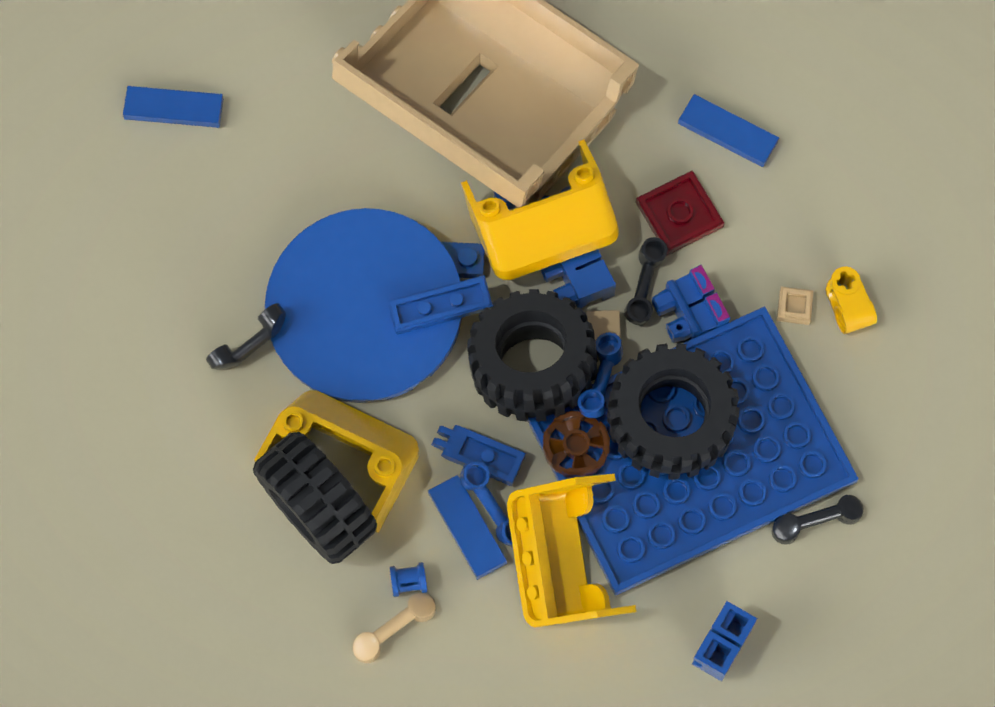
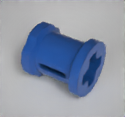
[389,562,428,597]

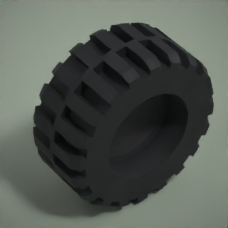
[467,289,598,422]
[607,343,740,480]
[253,432,377,564]

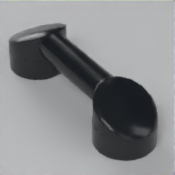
[624,237,668,325]
[206,303,286,370]
[771,495,864,545]

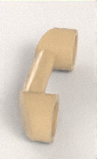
[353,592,436,663]

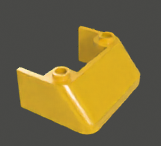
[461,139,619,280]
[254,390,419,533]
[507,474,637,627]

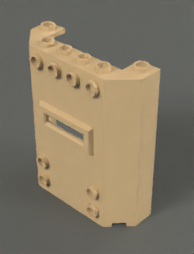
[332,0,639,208]

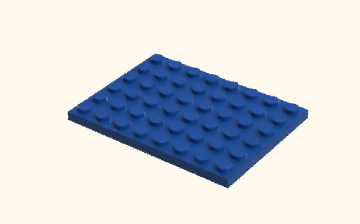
[528,306,859,596]

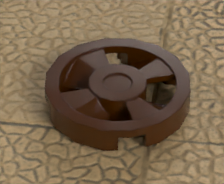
[543,411,610,478]

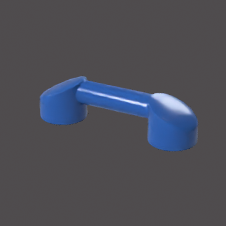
[578,332,623,418]
[460,461,513,546]

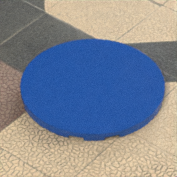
[265,208,462,403]

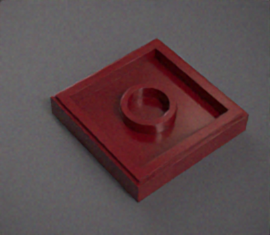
[635,170,724,255]

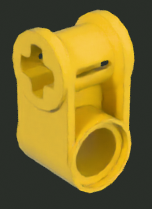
[825,266,877,334]

